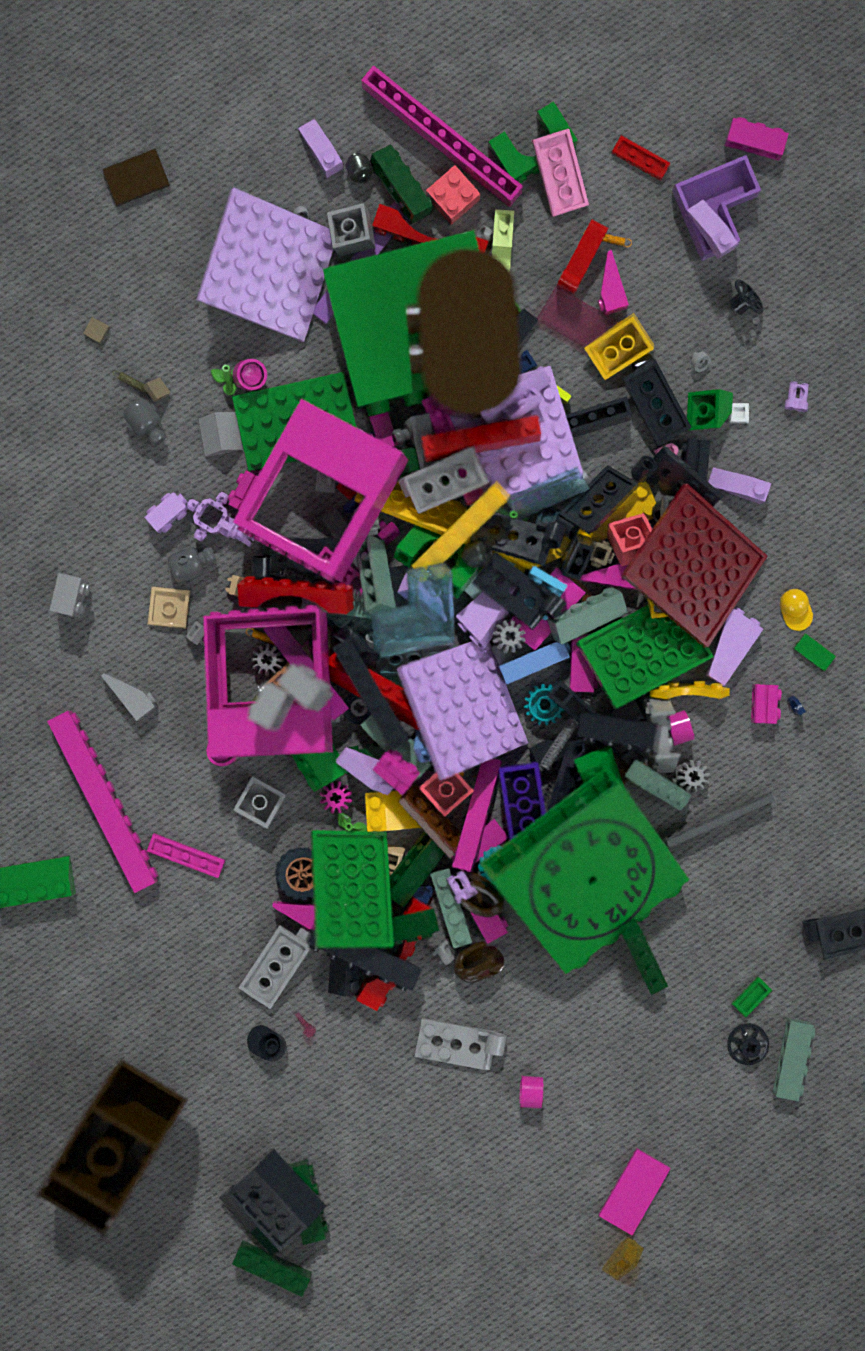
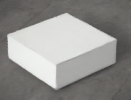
[729,403,749,423]

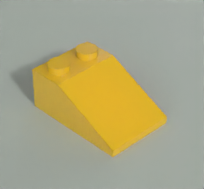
[584,313,654,380]
[365,790,422,832]

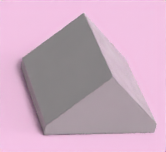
[199,412,243,456]

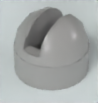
[293,206,309,219]
[477,225,493,242]

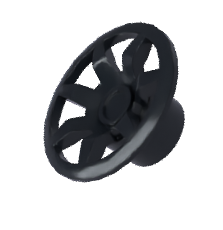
[730,279,764,315]
[727,1023,769,1065]

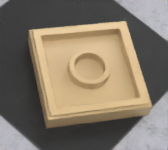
[148,587,190,629]

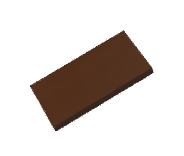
[399,782,461,858]

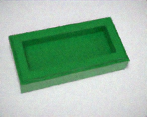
[793,633,836,672]
[731,976,773,1018]

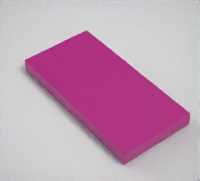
[508,567,585,651]
[598,1148,671,1235]

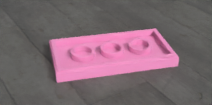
[532,129,589,217]

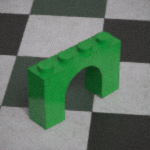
[488,101,578,184]
[394,525,483,599]

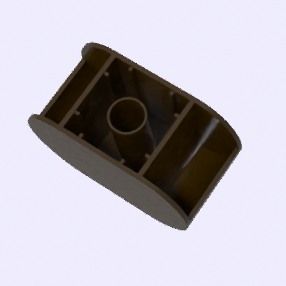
[407,249,521,419]
[35,1058,188,1239]

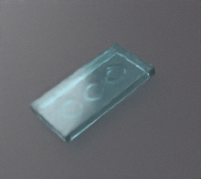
[507,467,590,520]

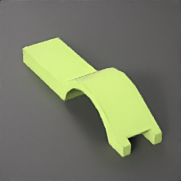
[492,209,514,269]

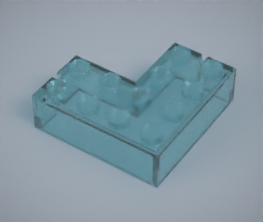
[371,563,455,658]

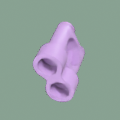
[785,382,809,412]
[446,870,478,904]

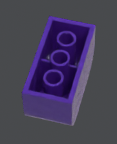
[499,761,546,840]

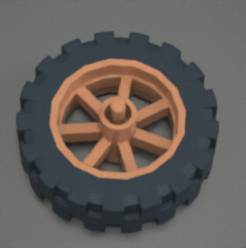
[275,847,313,900]

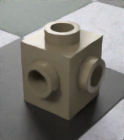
[589,540,615,569]

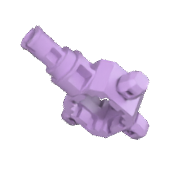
[186,492,255,547]

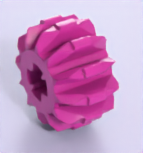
[320,781,352,814]

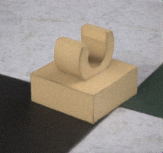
[225,575,244,596]

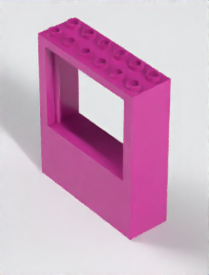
[233,399,409,583]
[204,606,333,758]

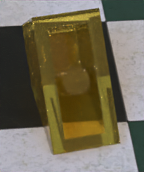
[602,1237,644,1280]

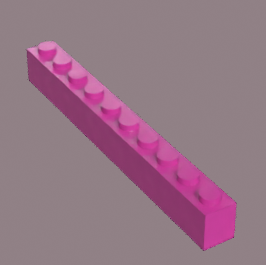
[361,65,523,207]
[47,711,158,893]

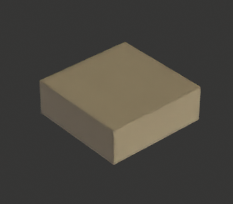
[83,317,110,344]
[143,377,171,402]

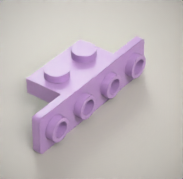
[480,366,551,425]

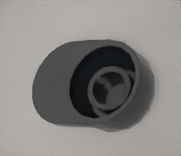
[247,1025,287,1062]

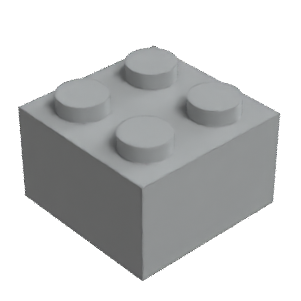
[327,203,376,257]
[49,573,90,618]
[277,664,334,712]
[248,682,295,731]
[233,775,288,828]

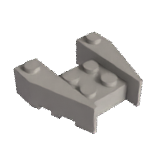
[642,696,680,773]

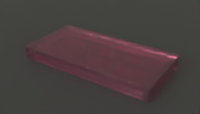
[537,286,619,347]

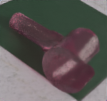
[295,1012,316,1038]

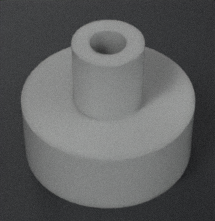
[691,352,711,372]

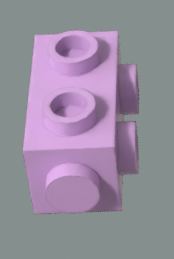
[145,492,188,533]

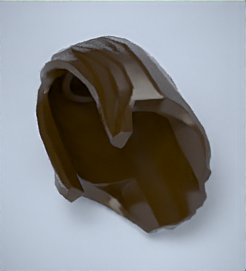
[458,873,504,918]
[454,941,505,983]

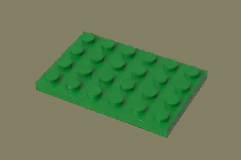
[232,372,356,472]
[576,605,714,710]
[310,830,394,948]

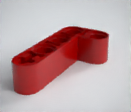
[557,219,609,296]

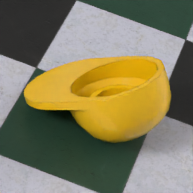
[779,589,813,631]

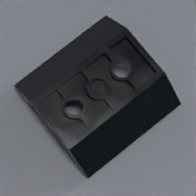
[219,1148,326,1255]

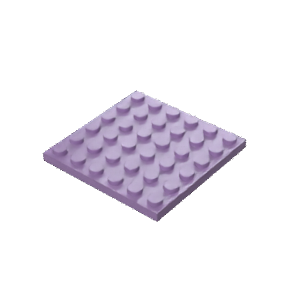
[196,188,333,342]
[449,366,583,506]
[397,641,528,780]

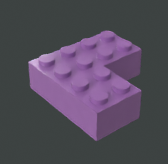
[672,155,761,261]

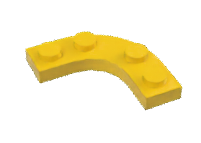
[650,681,730,699]

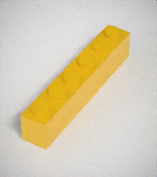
[412,481,510,580]

